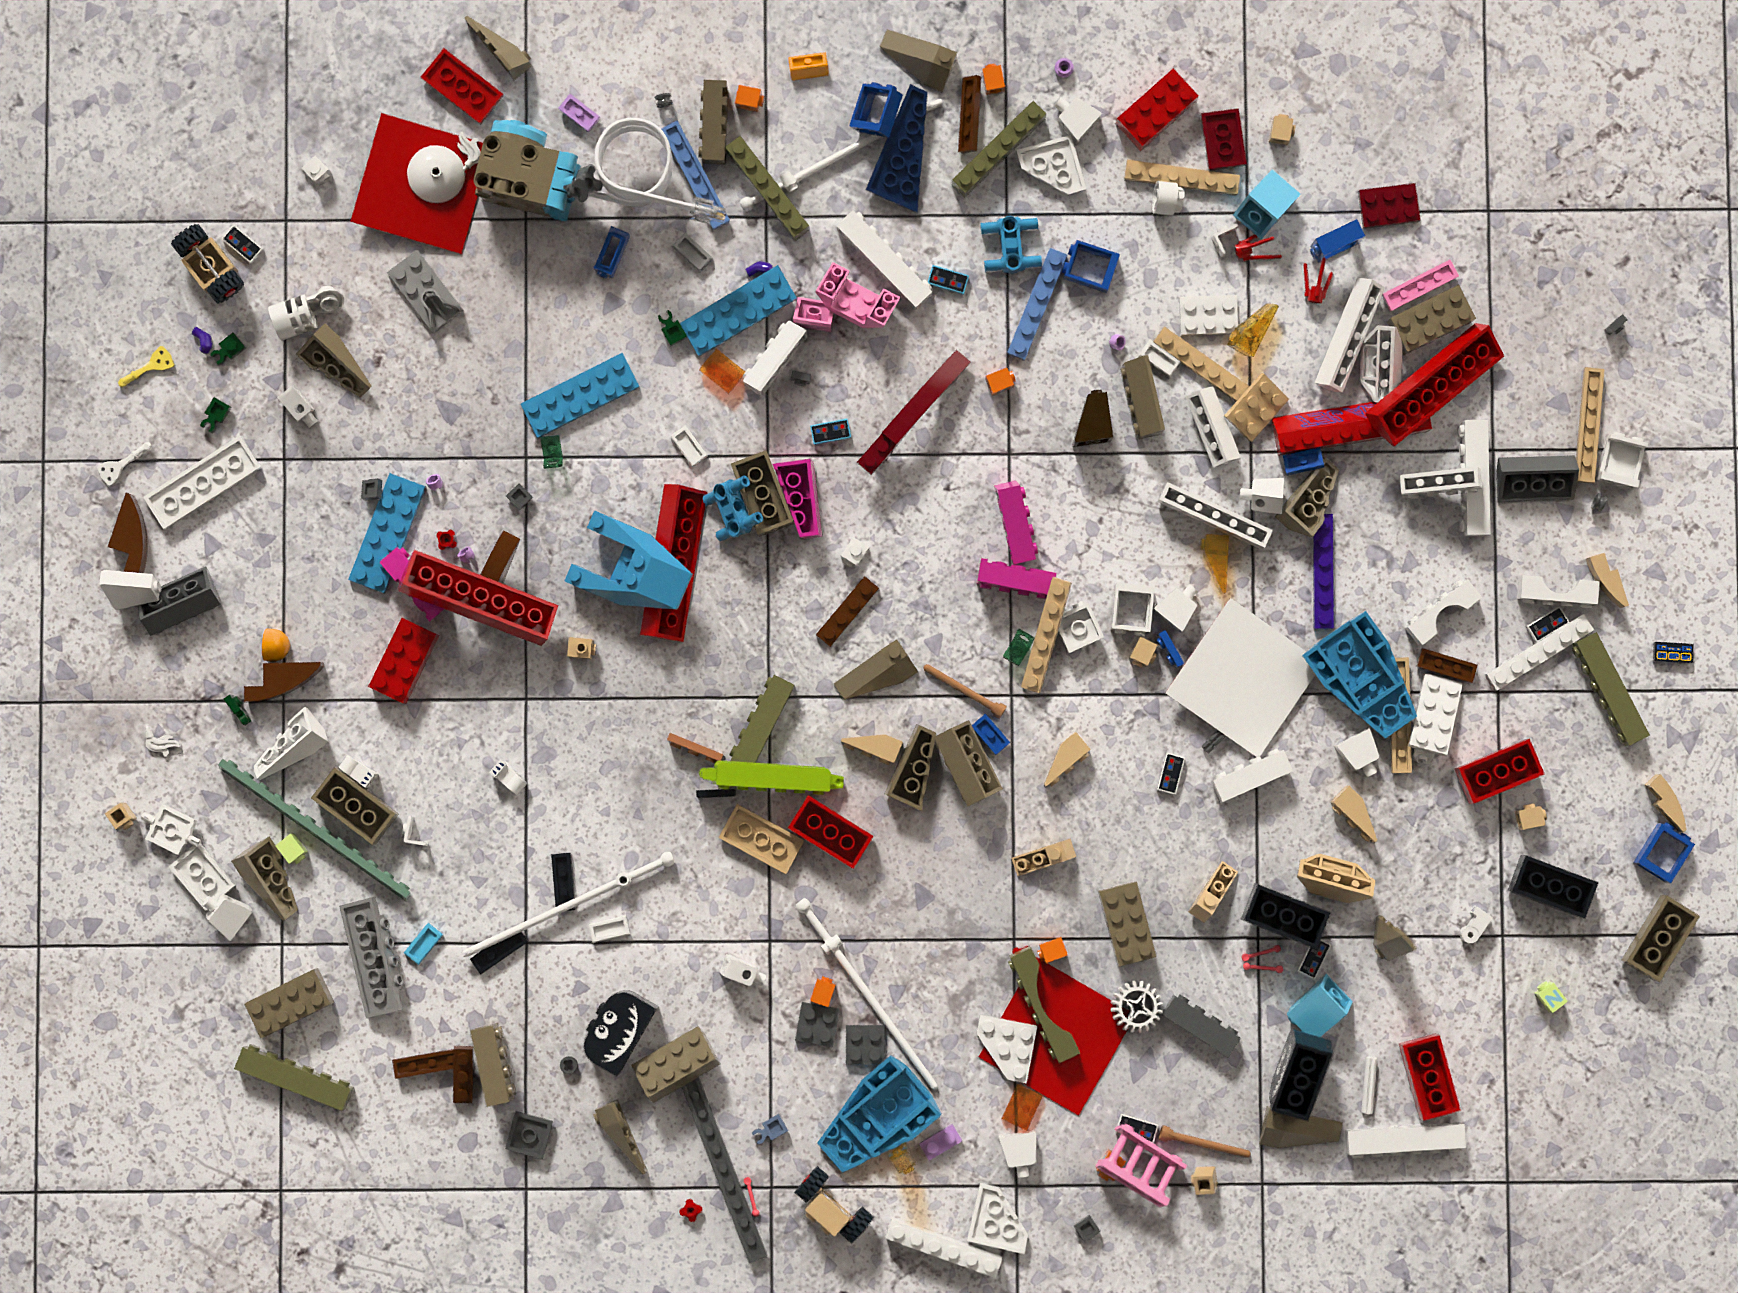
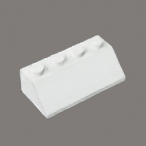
[743,321,807,397]

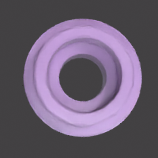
[1055,58,1074,78]

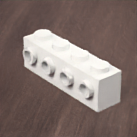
[1186,386,1240,468]
[1400,467,1482,499]
[1211,748,1293,802]

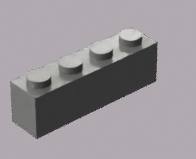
[1162,994,1241,1058]

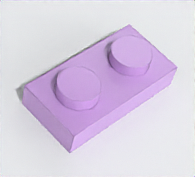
[558,94,600,133]
[919,1124,962,1161]

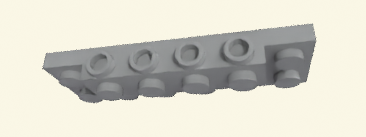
[339,896,403,1018]

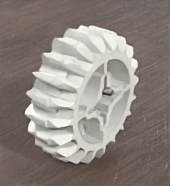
[1111,981,1163,1033]

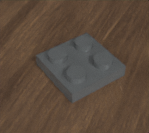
[795,1002,840,1047]
[846,1025,884,1064]
[505,1111,553,1159]

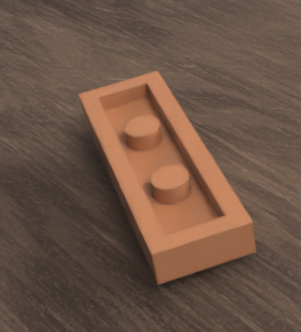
[667,733,724,763]

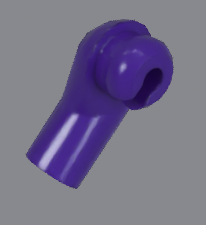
[745,261,773,277]
[191,326,213,354]

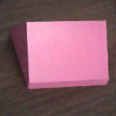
[793,297,834,332]

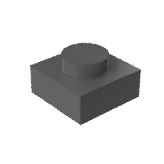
[1604,314,1628,335]
[791,370,811,386]
[361,478,382,501]
[506,483,533,511]
[1074,1214,1101,1242]

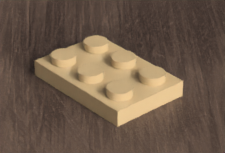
[1224,373,1289,442]

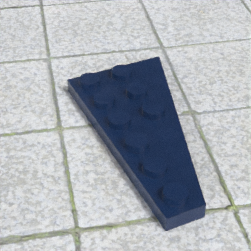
[865,84,928,213]

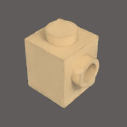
[1269,114,1296,145]
[567,637,597,659]
[1129,637,1157,668]
[105,802,137,830]
[1515,803,1547,830]
[1191,1166,1218,1195]

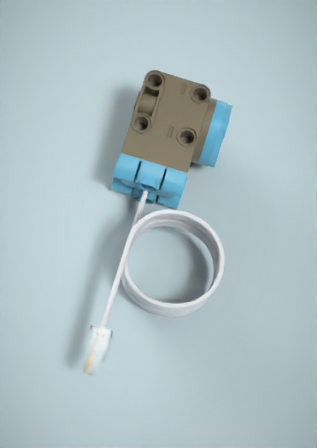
[474,118,726,224]

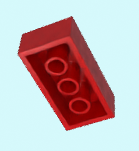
[1115,68,1199,151]
[368,618,440,704]
[1454,739,1545,804]
[788,795,874,869]
[1398,1033,1461,1121]

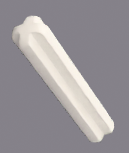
[1361,1057,1377,1115]

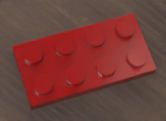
[420,48,504,125]

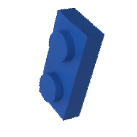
[1283,447,1325,476]
[1156,630,1184,668]
[972,713,1010,755]

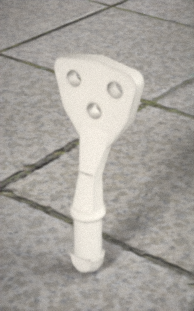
[97,443,152,486]

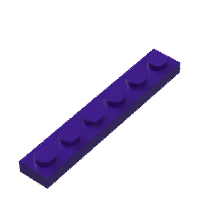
[1313,514,1334,629]

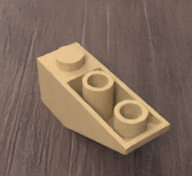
[1043,732,1091,787]
[841,734,903,765]
[1330,785,1377,842]
[1011,839,1076,876]
[1188,861,1238,923]

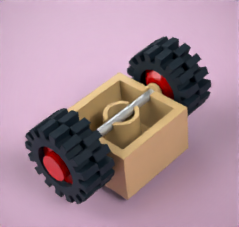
[171,224,244,304]
[794,1166,874,1243]

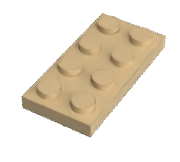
[718,804,805,874]

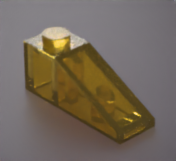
[1227,303,1279,357]
[1200,534,1229,594]
[888,1142,916,1175]

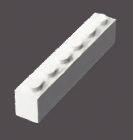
[836,210,932,311]
[1315,278,1385,393]
[1458,420,1491,537]
[1158,482,1273,550]
[1345,1122,1466,1158]
[885,1217,1002,1278]

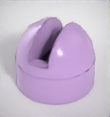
[1109,334,1126,350]
[426,474,443,491]
[457,546,475,563]

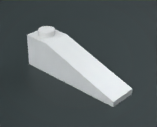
[254,707,328,780]

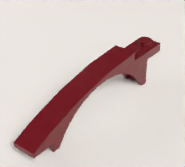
[857,350,971,475]

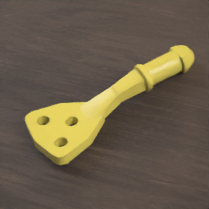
[118,346,175,387]

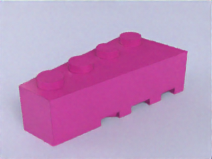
[773,459,822,539]
[994,480,1038,564]
[379,546,444,622]
[976,558,1057,599]

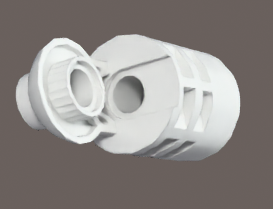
[268,286,344,341]

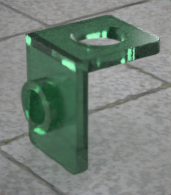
[540,435,563,469]
[1003,629,1035,666]

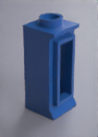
[593,226,630,279]

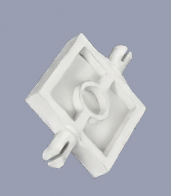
[141,804,201,856]

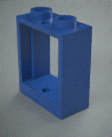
[849,82,903,138]
[1310,219,1365,263]
[1062,240,1120,293]
[1633,822,1695,883]

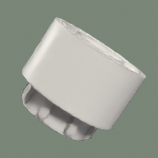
[1152,181,1184,216]

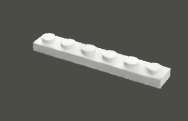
[1486,614,1594,691]

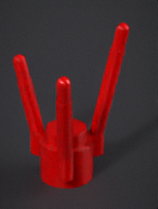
[1234,234,1282,262]
[1303,257,1333,304]

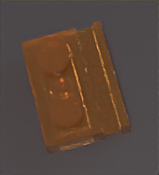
[699,348,745,394]
[1001,1083,1043,1131]

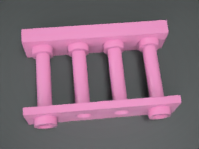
[1095,1124,1187,1207]

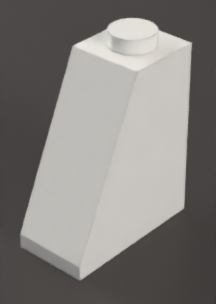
[99,570,162,610]

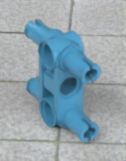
[980,216,1042,274]
[703,476,763,541]

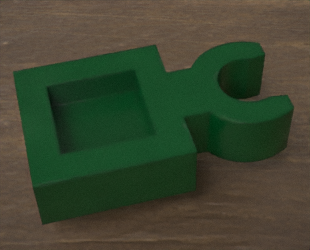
[658,310,688,346]
[210,332,246,365]
[200,397,232,433]
[224,694,252,725]

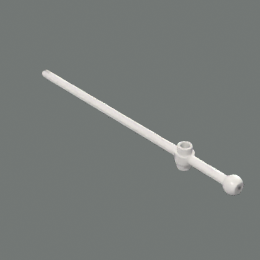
[740,99,943,212]
[462,852,675,957]
[796,898,938,1090]

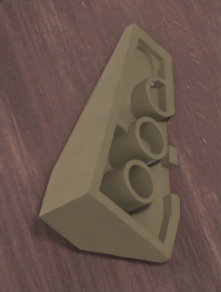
[464,16,532,80]
[880,29,957,93]
[296,323,372,397]
[1275,457,1339,537]
[834,639,918,700]
[1373,915,1417,961]
[593,1099,647,1175]

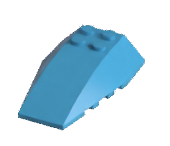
[1302,611,1417,739]
[817,1055,942,1173]

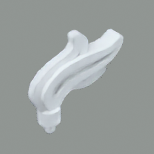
[457,131,481,171]
[145,726,181,757]

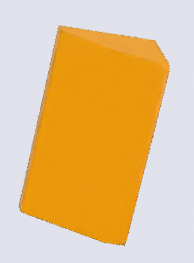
[788,52,829,80]

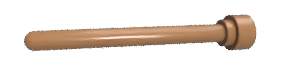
[923,664,1007,719]
[1159,1125,1251,1158]

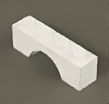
[1517,575,1600,609]
[1405,579,1482,646]

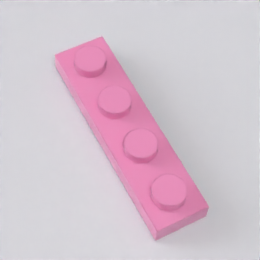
[1382,260,1459,312]

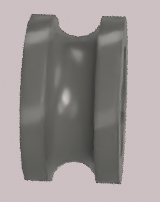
[655,93,673,107]
[1591,493,1608,512]
[560,1056,578,1074]

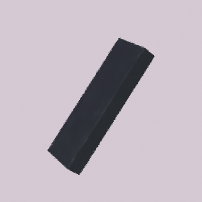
[551,853,576,911]
[470,932,529,975]

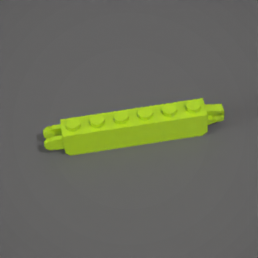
[699,760,844,795]

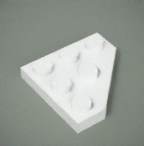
[1016,135,1087,196]
[977,1014,1037,1083]
[967,1183,1028,1254]

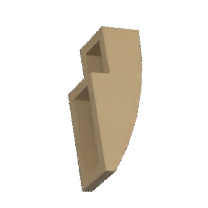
[1586,553,1629,608]
[1645,774,1687,832]

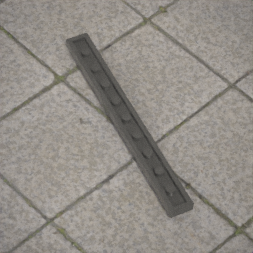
[682,1077,768,1263]

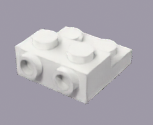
[1058,601,1104,653]

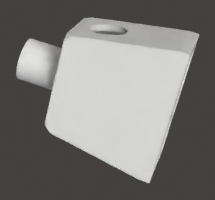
[1055,97,1102,144]
[277,385,318,428]
[1240,478,1284,514]
[1152,585,1198,633]
[1334,728,1380,777]
[202,894,253,941]
[719,954,766,986]
[999,1130,1036,1178]

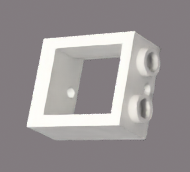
[1111,583,1155,636]

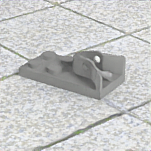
[387,250,464,333]

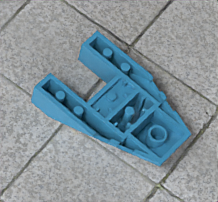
[564,510,693,610]

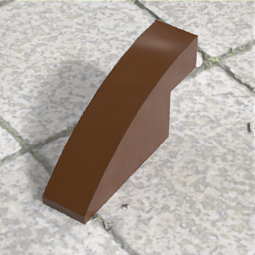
[108,493,148,573]
[480,530,520,584]
[244,662,324,703]

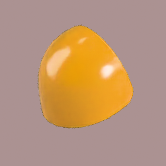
[262,628,290,662]

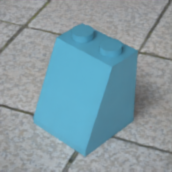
[1233,170,1301,239]
[1287,974,1353,1037]

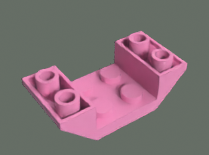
[816,262,900,328]

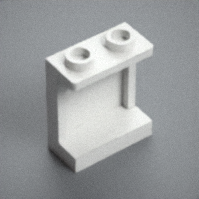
[1596,432,1648,490]

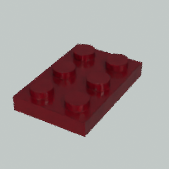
[1200,108,1247,171]
[1358,183,1420,229]

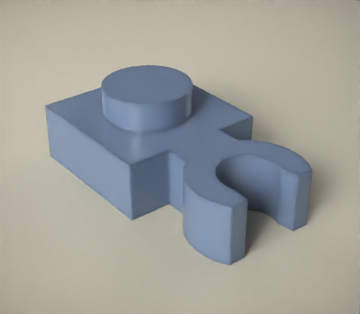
[752,1114,788,1144]

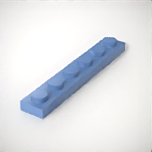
[661,120,730,230]
[1007,248,1067,361]

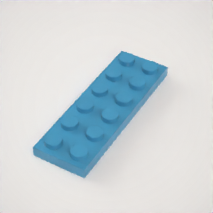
[680,265,798,357]
[521,353,640,438]
[348,473,426,594]

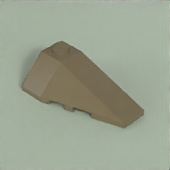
[231,836,298,921]
[1259,1106,1343,1148]

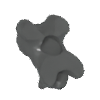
[563,164,603,203]

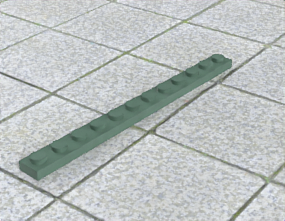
[218,759,411,901]

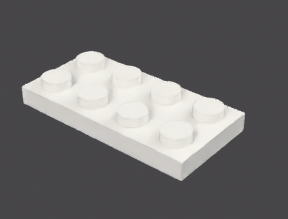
[1408,673,1463,757]

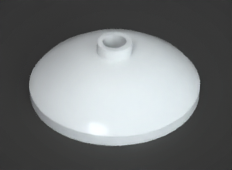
[407,146,465,203]

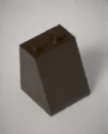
[1072,389,1113,447]

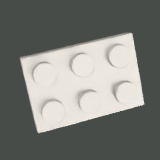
[1179,295,1238,336]
[169,842,236,911]

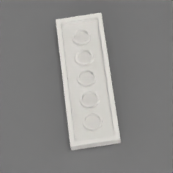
[143,436,262,530]

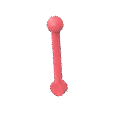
[1242,945,1281,961]
[1243,963,1283,973]
[744,1177,760,1217]

